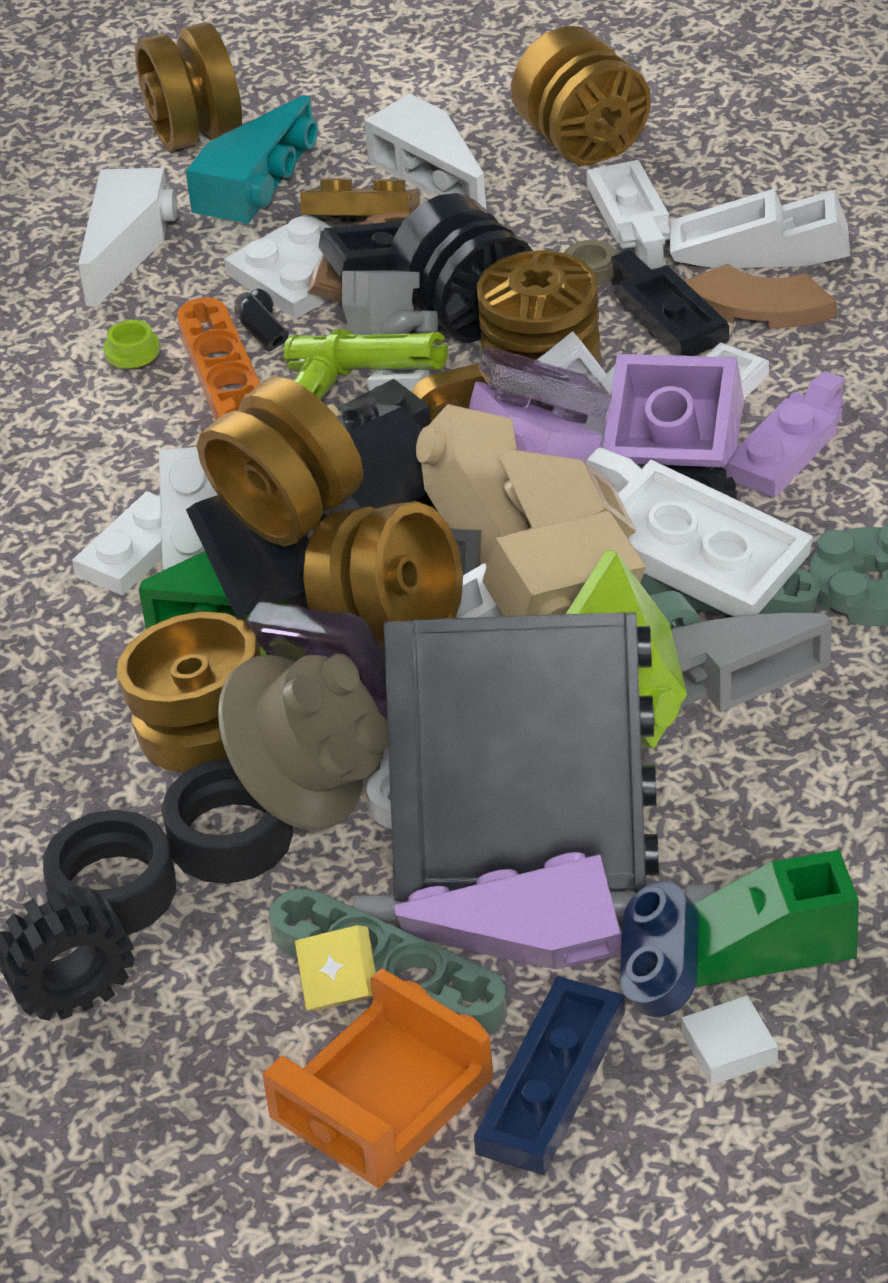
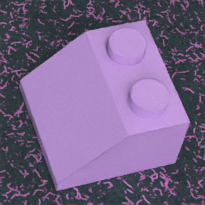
[602,354,744,467]

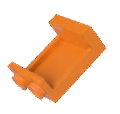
[262,968,493,1189]

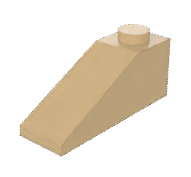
[416,404,528,565]

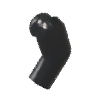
[234,288,289,352]

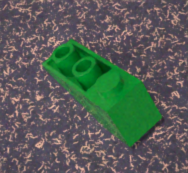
[649,849,859,987]

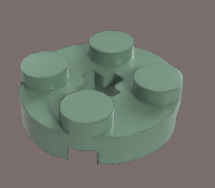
[810,524,888,626]

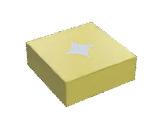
[295,925,376,1011]

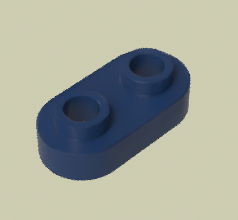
[620,881,699,1017]

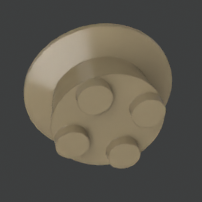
[218,654,389,830]

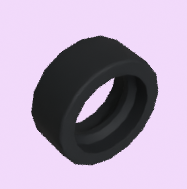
[161,758,294,884]
[43,809,177,935]

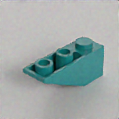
[186,95,318,224]

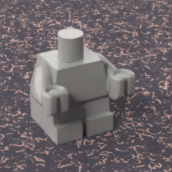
[342,270,438,335]

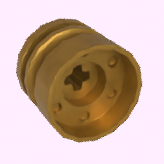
[511,26,651,166]
[477,250,601,399]

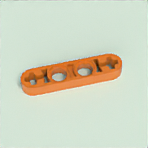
[177,297,260,421]

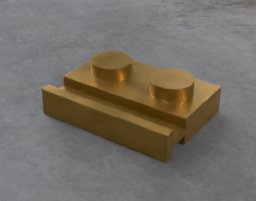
[300,178,420,216]

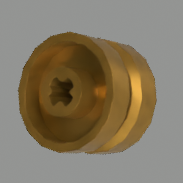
[135,22,242,152]
[196,376,364,546]
[303,502,463,651]
[117,611,261,772]

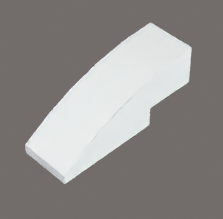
[670,189,850,268]

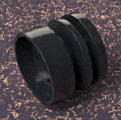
[388,193,533,343]

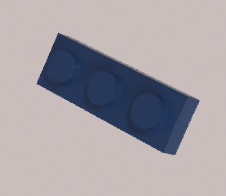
[474,976,625,1176]

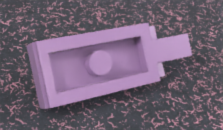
[724,371,845,498]

